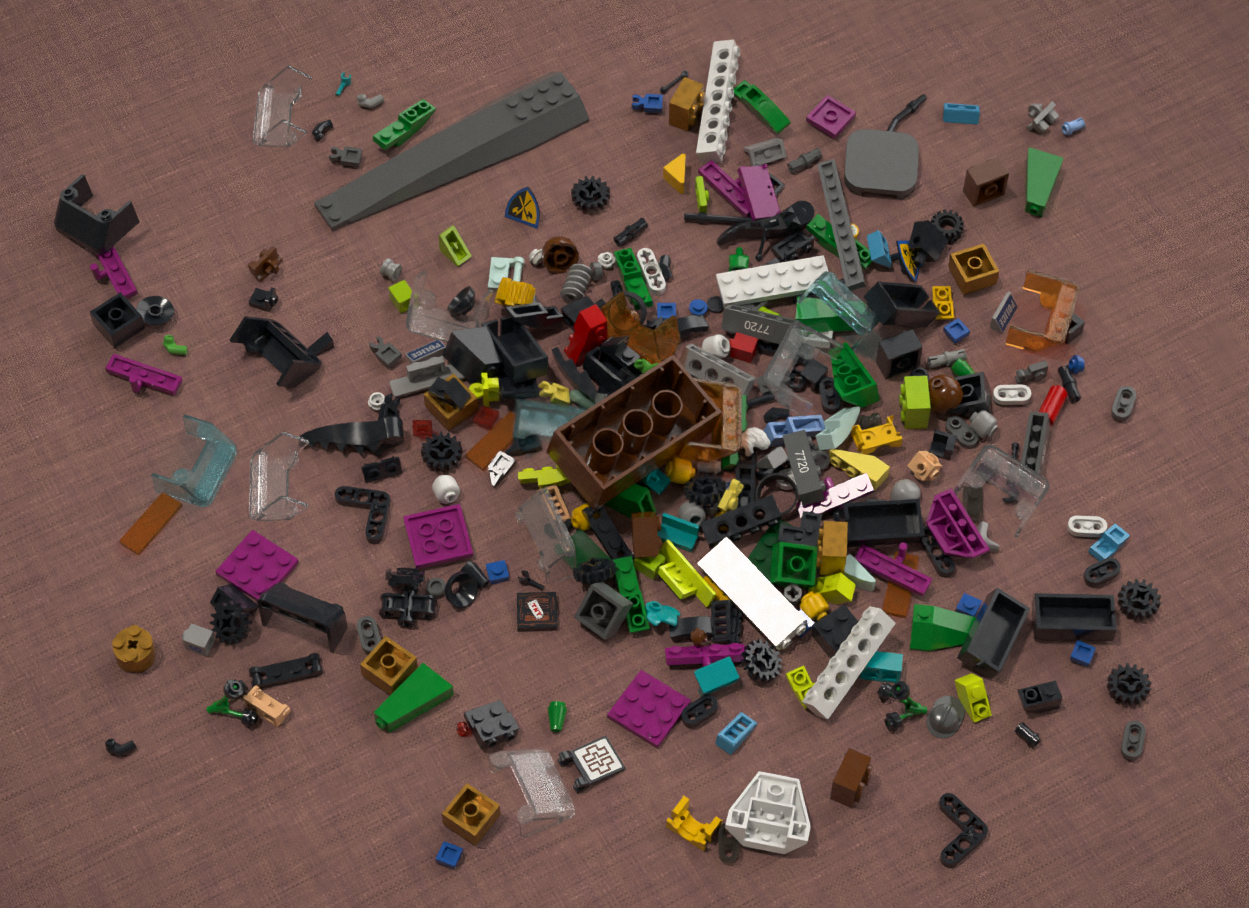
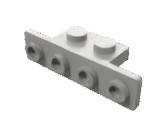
[390,356,466,398]

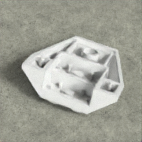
[725,771,811,854]

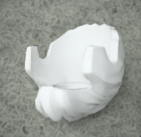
[738,427,770,456]

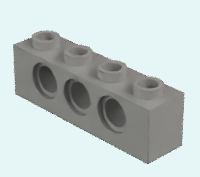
[679,344,756,400]

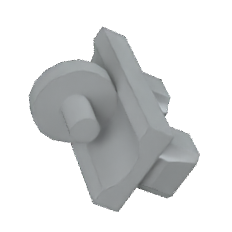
[1026,101,1059,134]

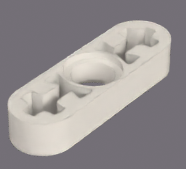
[637,248,666,296]

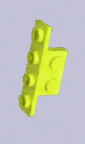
[657,540,716,607]

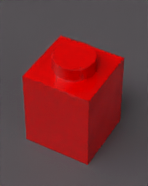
[729,332,758,363]

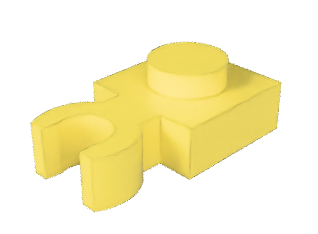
[539,381,570,407]
[718,479,744,513]

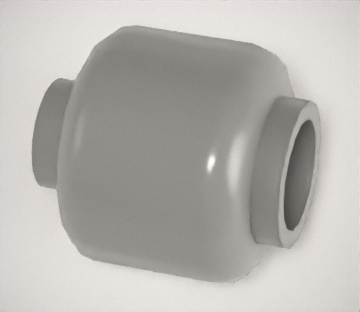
[969,410,998,439]
[678,501,706,526]

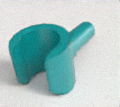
[335,72,351,97]

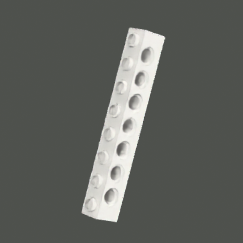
[696,39,740,164]

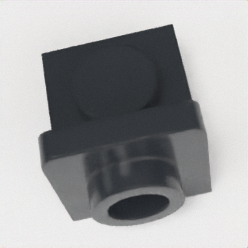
[249,287,278,312]

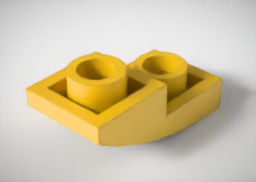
[931,286,954,320]

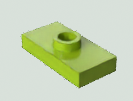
[695,176,709,214]

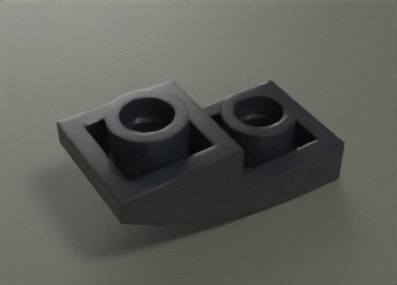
[672,315,709,338]
[669,616,713,641]

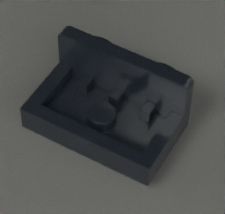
[771,229,815,262]

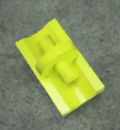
[469,373,499,407]

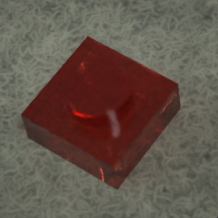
[474,405,499,430]
[412,420,433,438]

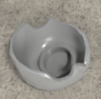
[890,479,921,500]

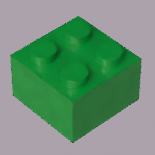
[770,542,818,589]

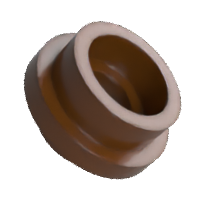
[691,627,707,647]

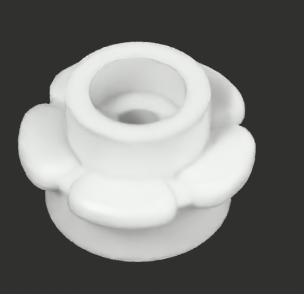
[529,249,542,266]
[598,252,616,269]
[368,392,385,410]

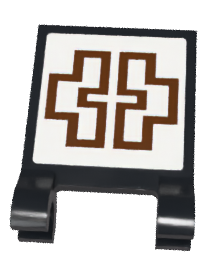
[557,736,626,793]

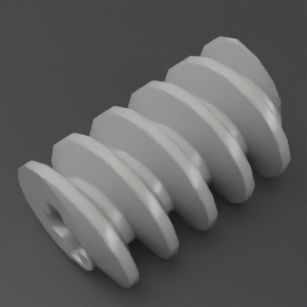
[560,264,593,304]

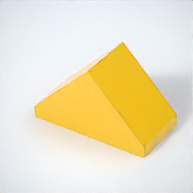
[663,154,686,194]

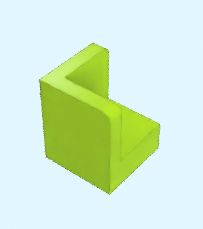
[388,280,416,314]
[634,553,665,581]

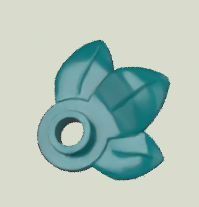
[645,601,681,627]

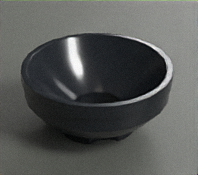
[447,286,476,315]
[445,572,478,608]

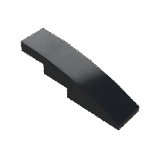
[551,347,601,405]
[735,449,756,509]

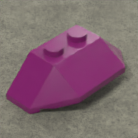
[926,488,990,559]

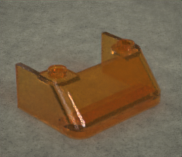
[1005,269,1080,352]
[601,292,680,364]
[678,378,742,463]

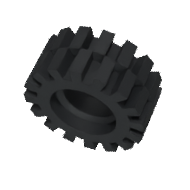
[931,209,964,244]

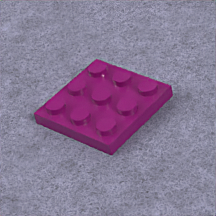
[403,504,473,569]
[215,530,299,601]
[607,670,691,749]

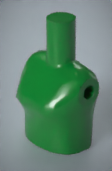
[729,247,749,272]

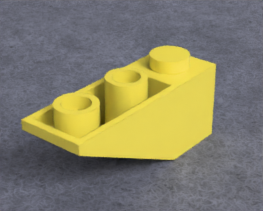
[829,449,890,491]

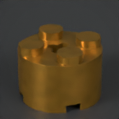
[112,625,156,673]

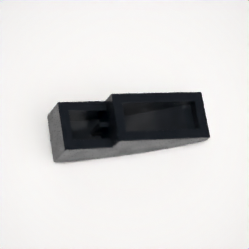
[506,302,563,329]

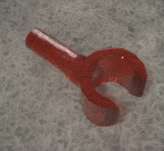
[456,722,472,737]

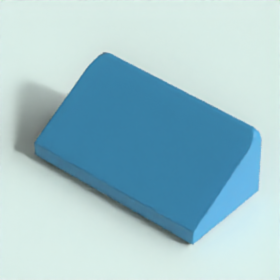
[943,103,980,124]
[867,230,892,267]

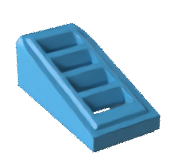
[715,712,757,755]

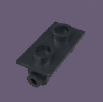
[361,456,402,483]

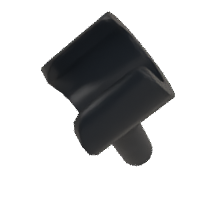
[518,570,545,591]

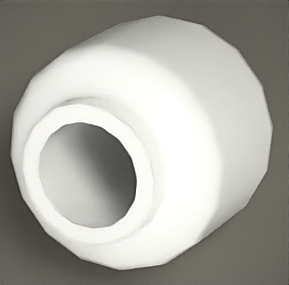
[702,334,730,359]
[432,475,460,504]

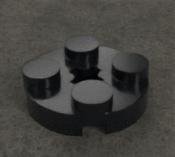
[385,567,425,587]

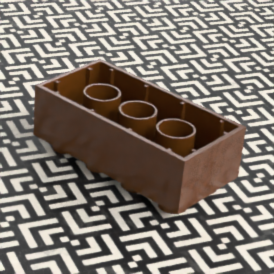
[546,355,722,511]

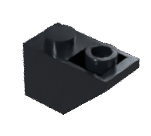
[1017,680,1062,713]

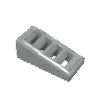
[755,447,788,469]

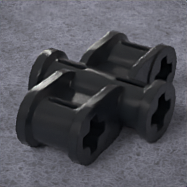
[379,585,438,628]

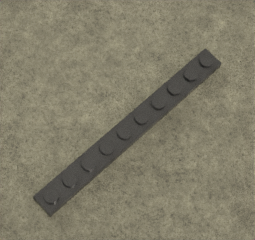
[817,159,866,292]

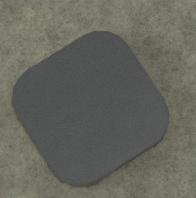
[844,129,919,199]

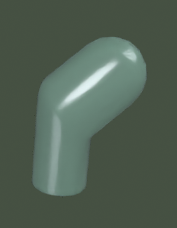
[569,390,594,410]

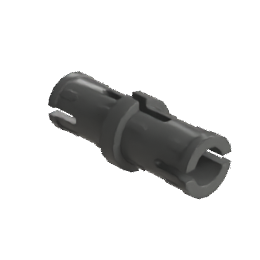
[787,147,823,173]

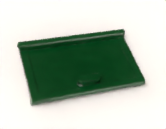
[554,529,612,587]

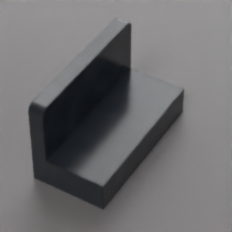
[210,584,258,613]

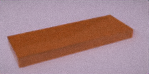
[465,411,528,471]
[119,492,182,556]
[882,551,919,619]

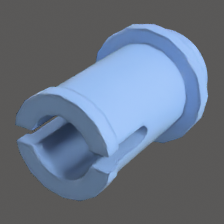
[1061,118,1085,135]

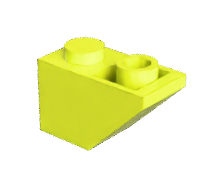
[808,573,856,605]
[954,673,992,723]

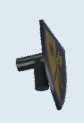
[504,186,540,229]
[890,240,919,282]

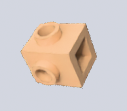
[907,451,942,481]

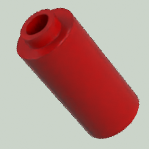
[1038,385,1068,426]

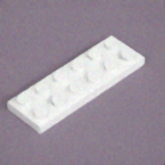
[716,255,833,308]

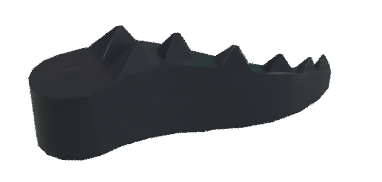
[716,200,814,246]
[298,417,404,456]

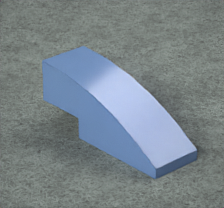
[763,415,826,447]

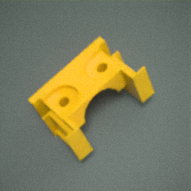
[851,415,903,455]
[666,795,723,851]

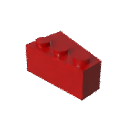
[564,304,607,366]

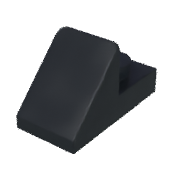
[600,336,641,369]
[428,377,471,411]

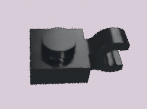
[755,464,791,480]

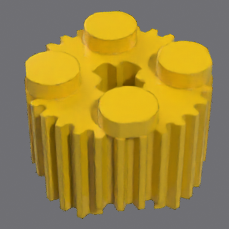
[494,277,536,306]

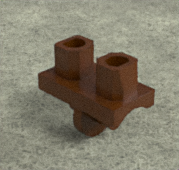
[248,246,282,282]

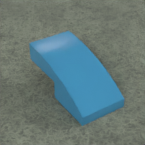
[1088,524,1130,561]

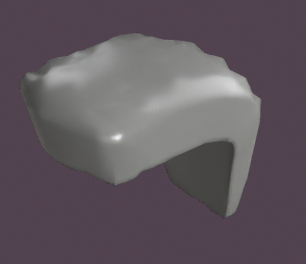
[977,521,1000,552]

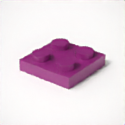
[806,95,856,139]

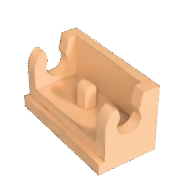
[243,686,291,728]

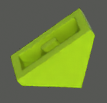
[438,225,472,266]

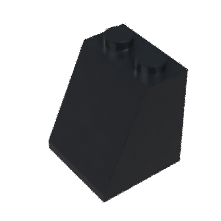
[443,327,502,384]

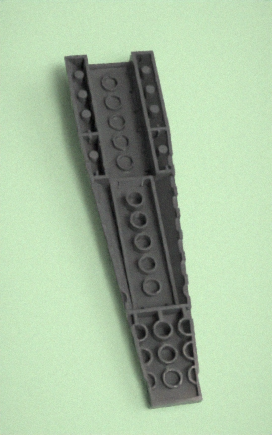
[314,71,589,231]

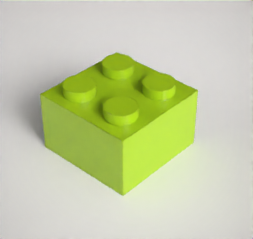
[899,376,931,429]

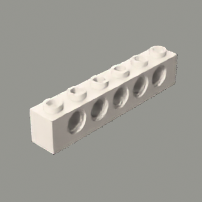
[802,606,896,719]

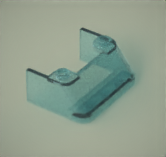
[797,271,879,351]
[512,399,587,438]
[151,414,237,507]

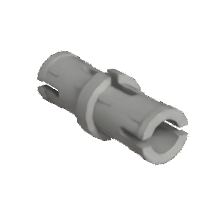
[927,348,967,369]

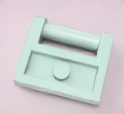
[488,257,524,292]

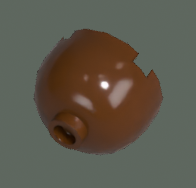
[541,236,579,274]
[928,374,963,413]

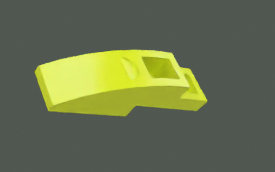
[518,465,570,489]

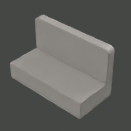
[743,138,787,166]

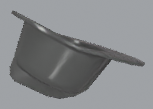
[926,696,965,739]

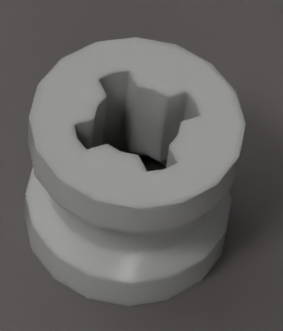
[380,258,402,281]

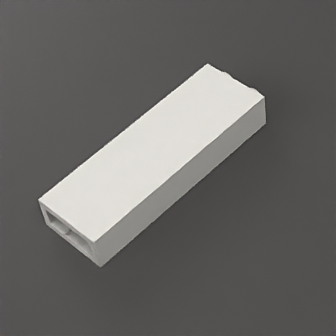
[697,537,807,651]

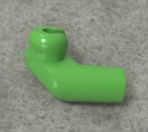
[163,335,187,355]
[634,359,659,374]

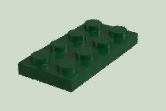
[747,520,792,587]

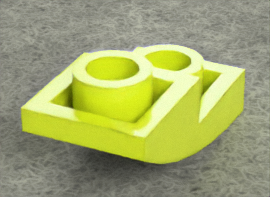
[785,665,815,709]

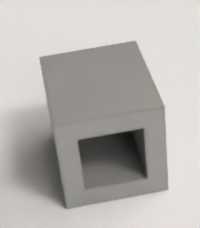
[182,623,215,657]

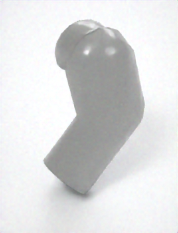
[357,94,384,108]

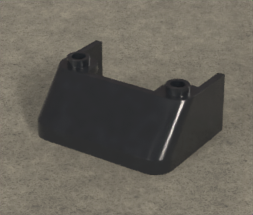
[54,174,140,254]
[229,316,322,388]
[257,582,348,654]

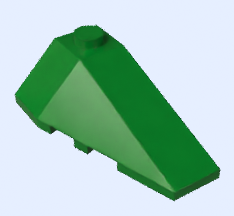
[830,342,880,408]
[909,604,976,652]

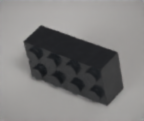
[863,281,941,327]
[481,316,548,384]
[583,337,643,394]
[838,499,925,547]
[957,587,1030,679]
[1031,593,1117,641]

